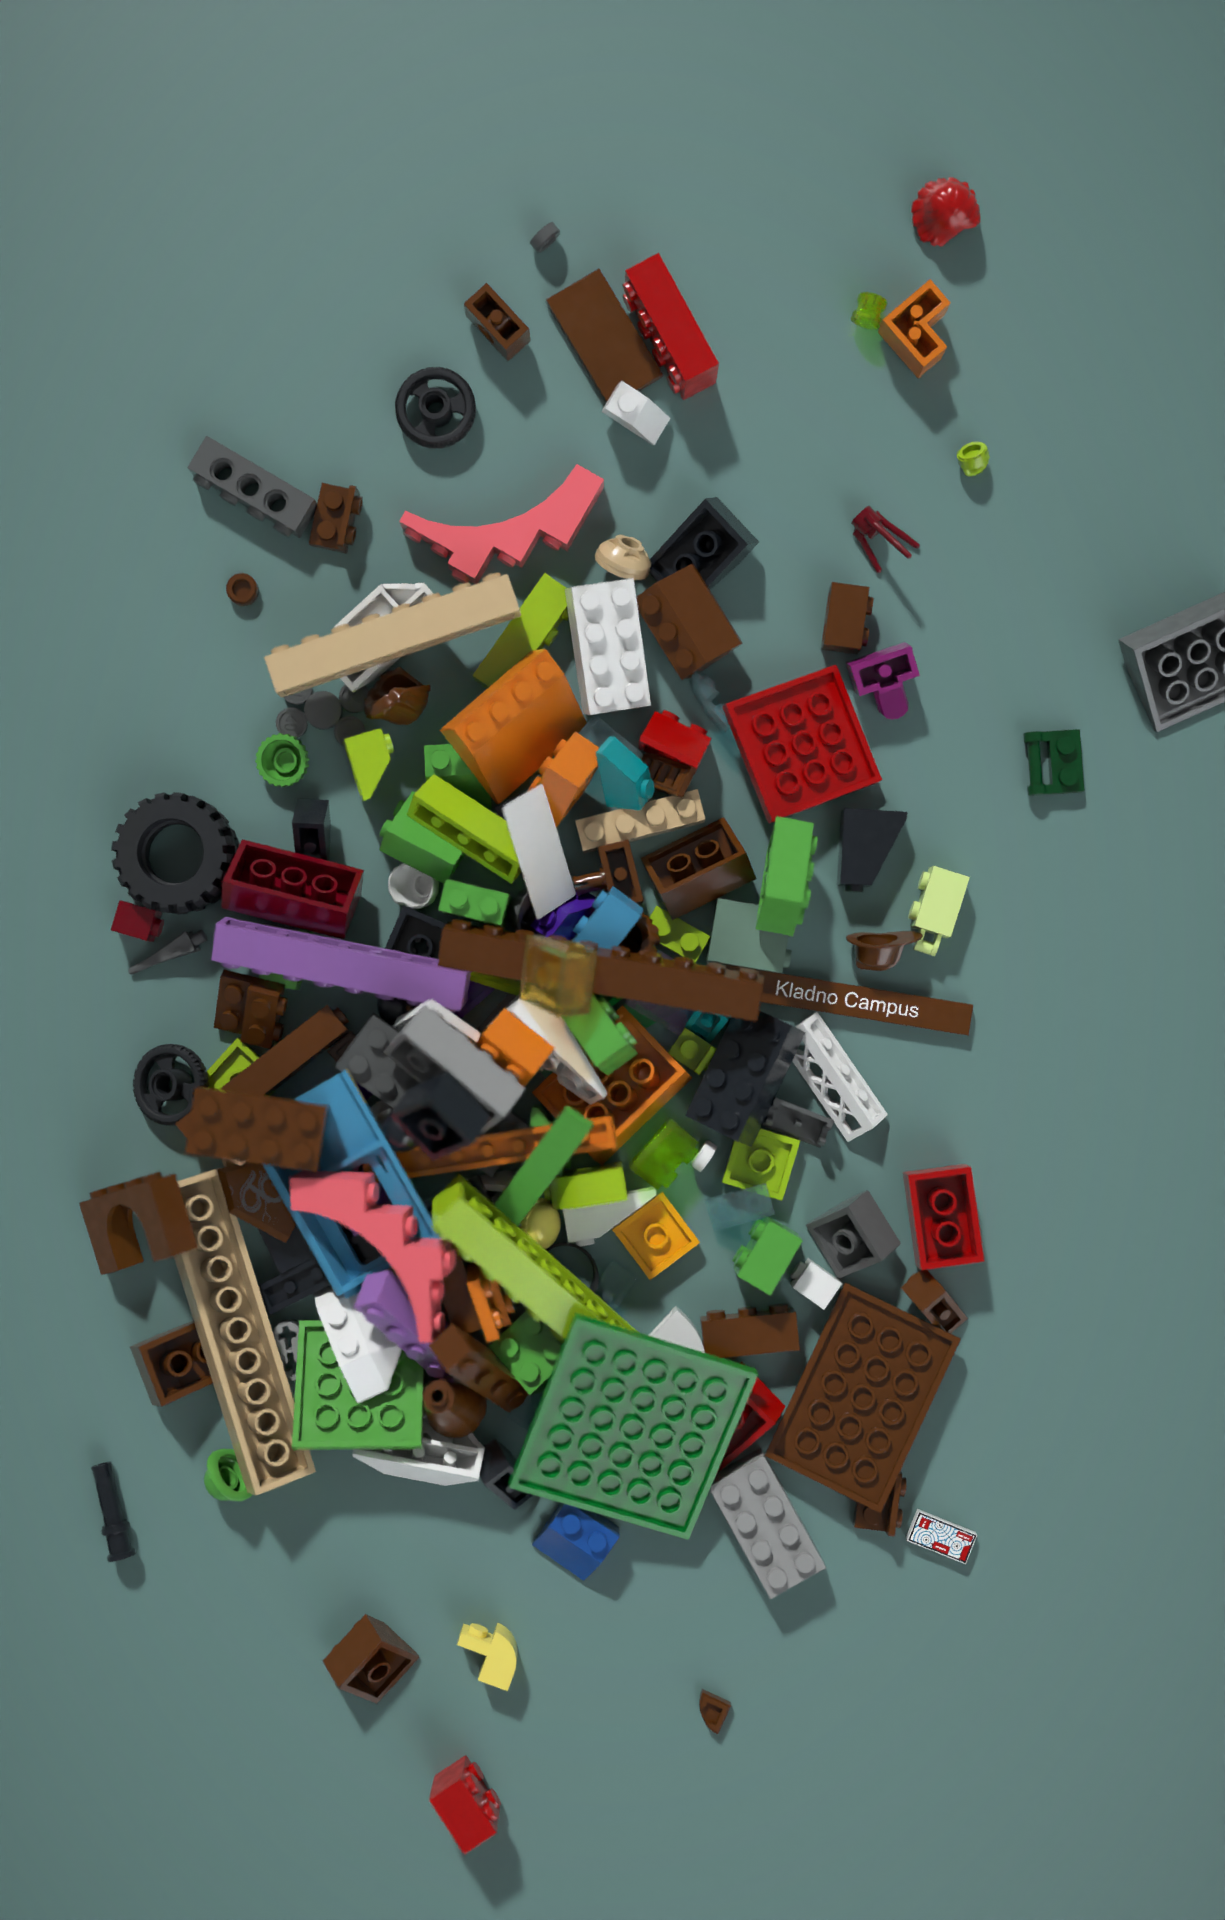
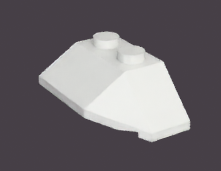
[334,583,434,692]
[313,1282,402,1404]
[353,1410,485,1486]

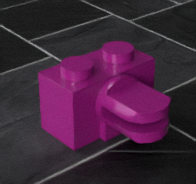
[845,642,920,719]

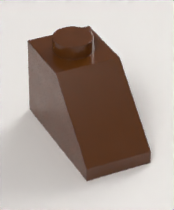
[901,1270,968,1333]

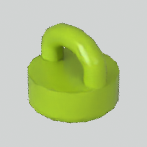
[957,442,990,476]

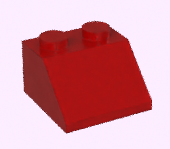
[638,710,712,775]

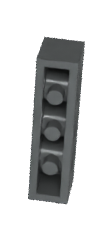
[187,435,317,538]

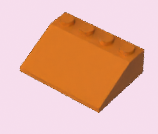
[440,649,588,804]
[532,1005,692,1165]

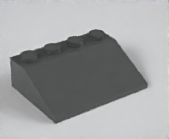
[1118,592,1225,732]

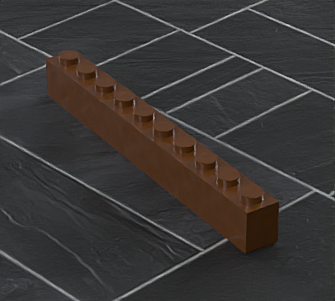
[438,919,764,1021]

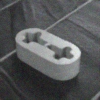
[273,1319,299,1381]

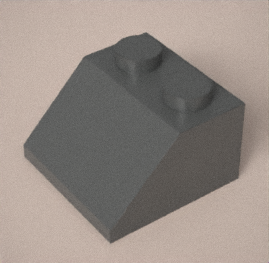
[806,1190,901,1279]

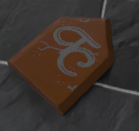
[217,1162,296,1243]

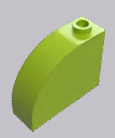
[544,1161,628,1209]

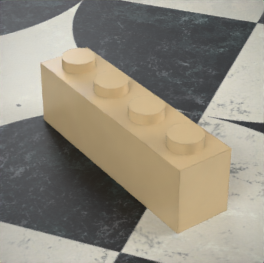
[575,789,705,854]

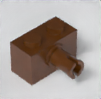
[573,839,644,904]

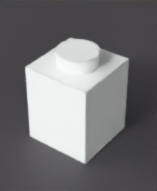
[790,1258,842,1309]

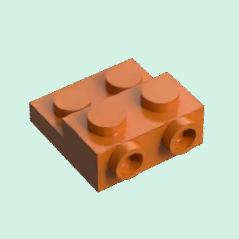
[467,1262,515,1343]

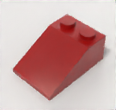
[716,1361,786,1474]

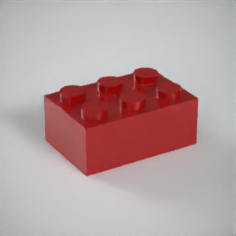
[903,1164,984,1270]

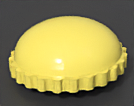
[520,1197,561,1249]

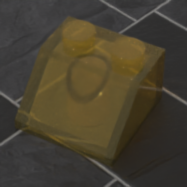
[519,935,597,1017]

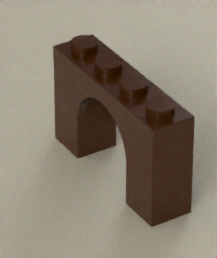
[79,1171,198,1275]

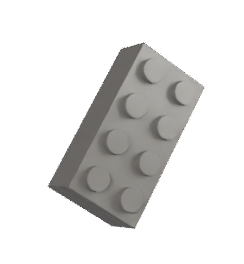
[383,1005,525,1135]
[710,1448,826,1599]

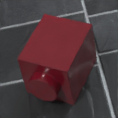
[111,900,164,942]

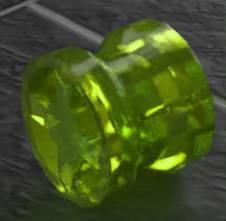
[851,292,888,330]

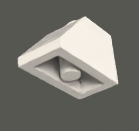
[601,381,670,446]

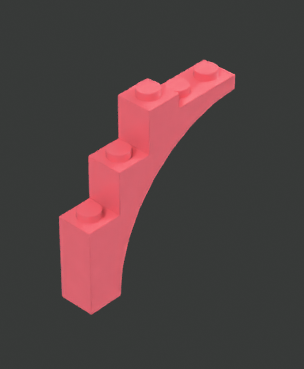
[399,464,604,584]
[290,1170,456,1343]

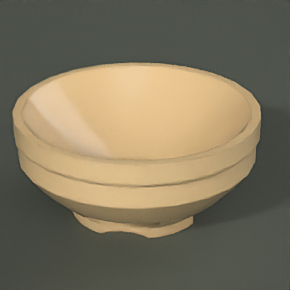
[595,535,651,580]

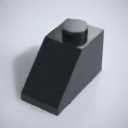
[292,799,331,861]
[479,1438,533,1510]

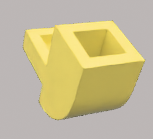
[457,1622,518,1691]

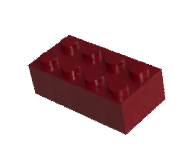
[221,839,364,939]

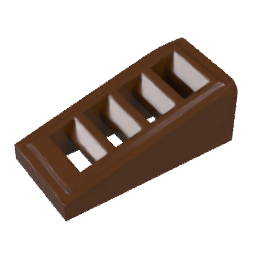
[641,752,696,798]

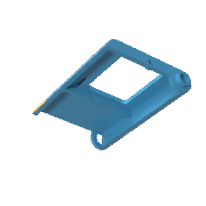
[262,1069,442,1299]

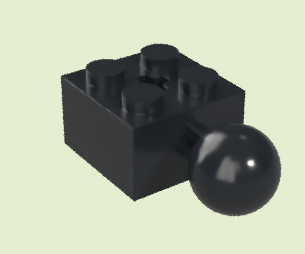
[377,906,446,1025]
[382,1071,491,1161]

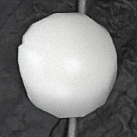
[388,863,439,909]

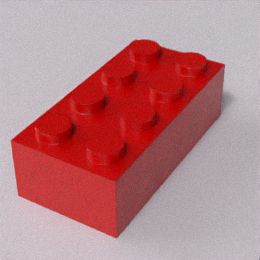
[622,252,719,401]

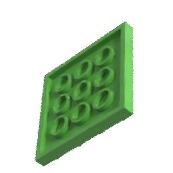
[292,1320,425,1450]

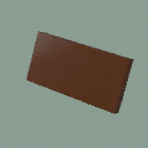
[546,269,663,403]

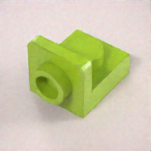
[668,1028,716,1075]

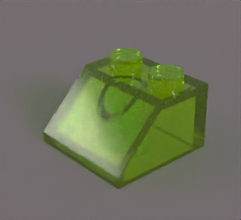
[629,1116,699,1190]

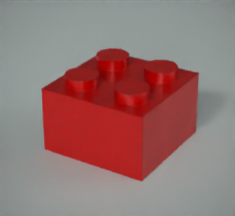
[429,1755,501,1855]

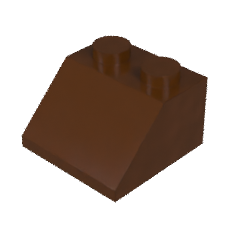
[323,1614,420,1704]

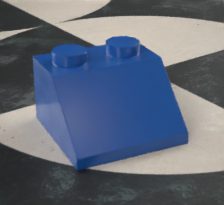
[532,1503,620,1581]

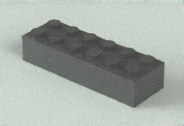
[336,1012,529,1177]

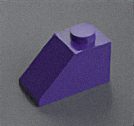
[530,893,596,942]

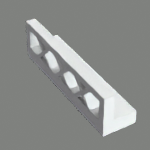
[792,1012,888,1142]

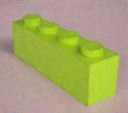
[473,573,569,689]
[407,774,522,884]

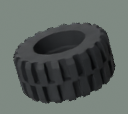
[111,792,238,914]

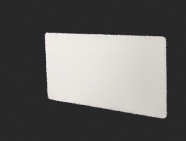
[503,784,576,919]

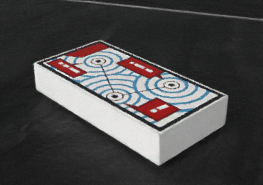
[906,1509,977,1564]

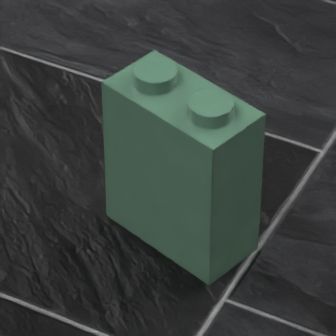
[706,898,796,974]

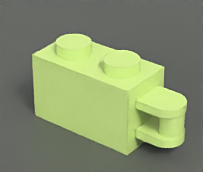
[908,866,970,956]

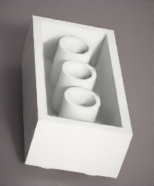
[565,578,651,715]

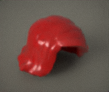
[911,177,981,247]

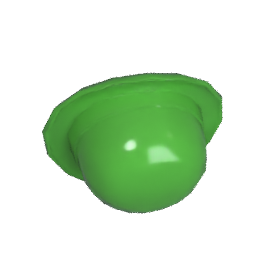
[204,1449,253,1502]

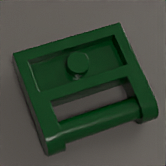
[1023,729,1085,796]

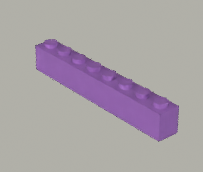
[211,917,471,1013]

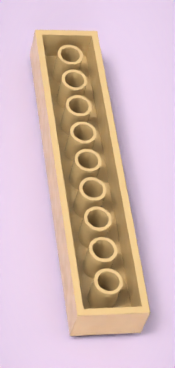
[174,1168,316,1496]

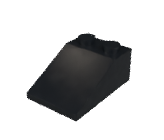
[649,497,759,590]

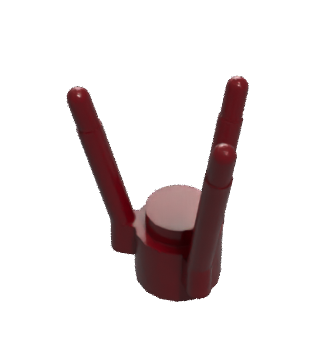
[851,506,920,573]

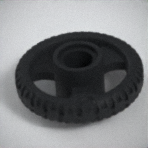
[395,367,476,449]
[133,1044,209,1126]

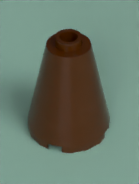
[423,1375,487,1438]

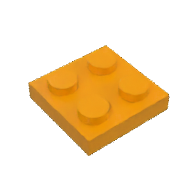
[612,1191,700,1280]

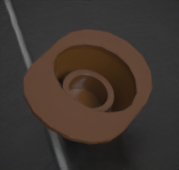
[846,931,923,971]

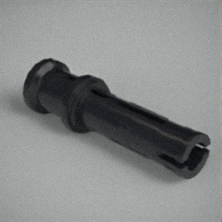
[91,1461,136,1562]

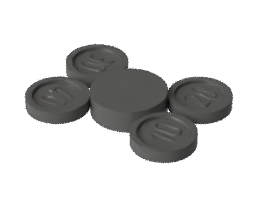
[276,684,369,746]

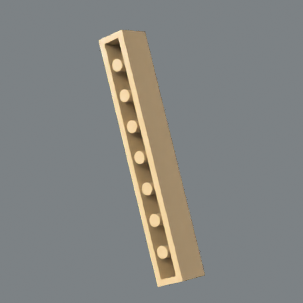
[264,572,521,698]

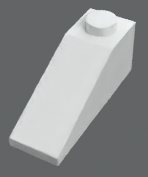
[563,1186,657,1247]

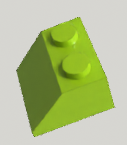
[343,728,394,802]

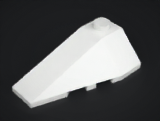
[486,984,608,1105]

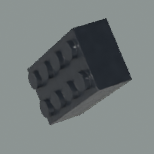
[685,1010,805,1147]

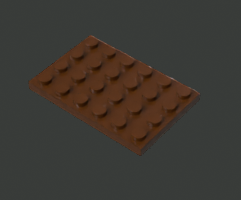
[765,1283,961,1514]

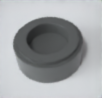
[530,222,560,253]

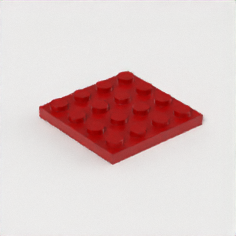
[722,664,882,824]

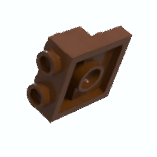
[214,969,288,1049]

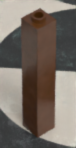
[176,1005,350,1138]

